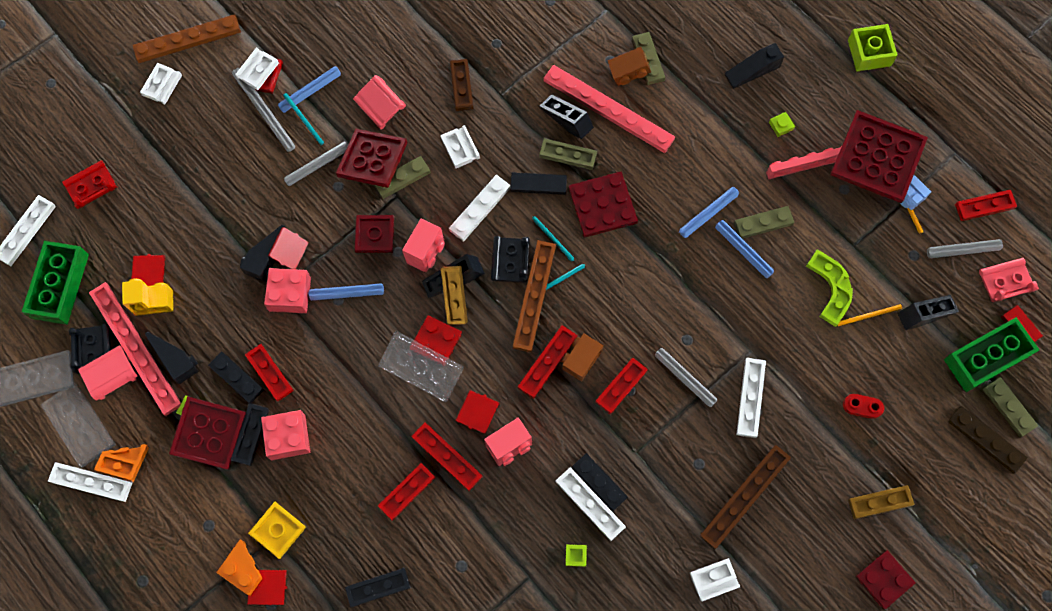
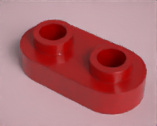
[843,394,884,419]

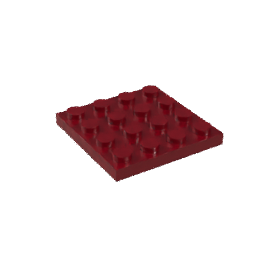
[830,110,928,203]

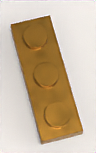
[441,266,468,325]
[848,485,915,519]

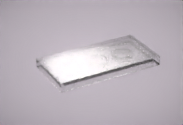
[378,331,464,402]
[0,350,74,407]
[41,382,116,468]

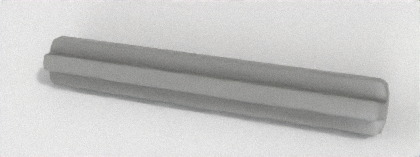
[284,142,348,186]
[927,239,1003,258]
[655,348,717,407]

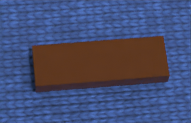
[450,59,474,111]

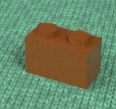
[608,47,651,86]
[561,333,604,382]

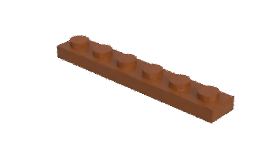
[133,14,241,63]
[513,240,556,353]

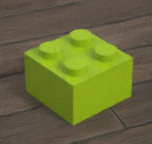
[848,24,898,72]

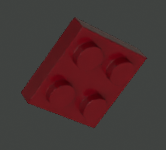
[355,215,395,253]
[855,550,916,610]

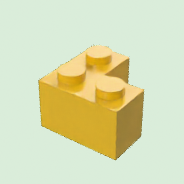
[122,279,173,316]

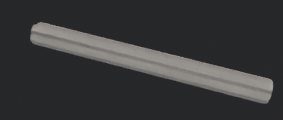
[232,68,295,152]

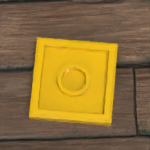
[248,502,306,559]

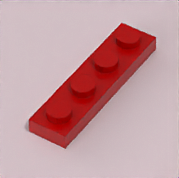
[518,325,578,399]
[411,422,483,491]

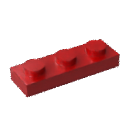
[955,190,1017,221]
[245,344,294,402]
[595,358,648,415]
[378,463,435,521]

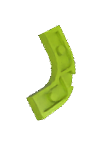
[806,249,853,327]

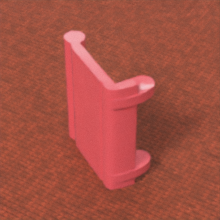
[353,76,406,129]
[979,258,1039,302]
[78,345,138,401]

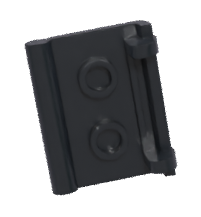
[491,236,530,283]
[69,323,111,374]

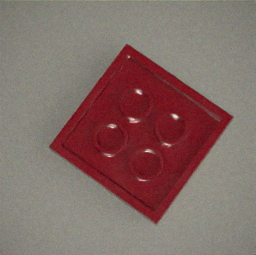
[336,129,407,188]
[568,171,638,238]
[169,396,246,470]

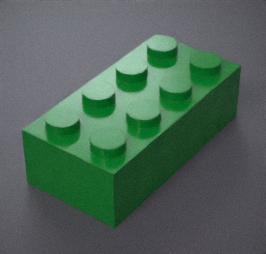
[22,241,89,325]
[943,317,1040,393]

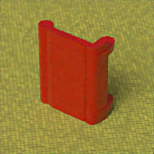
[62,160,117,209]

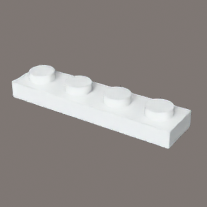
[449,175,511,242]
[0,195,56,266]
[736,358,766,438]
[48,462,132,502]
[555,467,626,541]

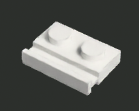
[235,47,279,90]
[140,63,182,105]
[441,125,480,168]
[690,558,740,602]

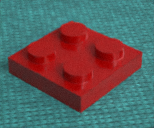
[410,315,462,367]

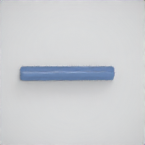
[278,66,341,113]
[679,187,739,238]
[715,220,774,278]
[308,284,384,301]

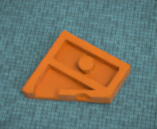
[94,444,149,482]
[216,539,262,596]

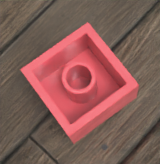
[402,218,445,273]
[264,268,311,313]
[261,410,310,460]
[484,417,532,466]

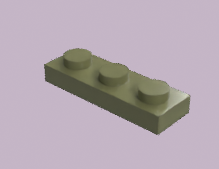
[632,32,665,85]
[539,138,597,170]
[374,156,431,199]
[734,206,795,239]
[983,377,1038,438]

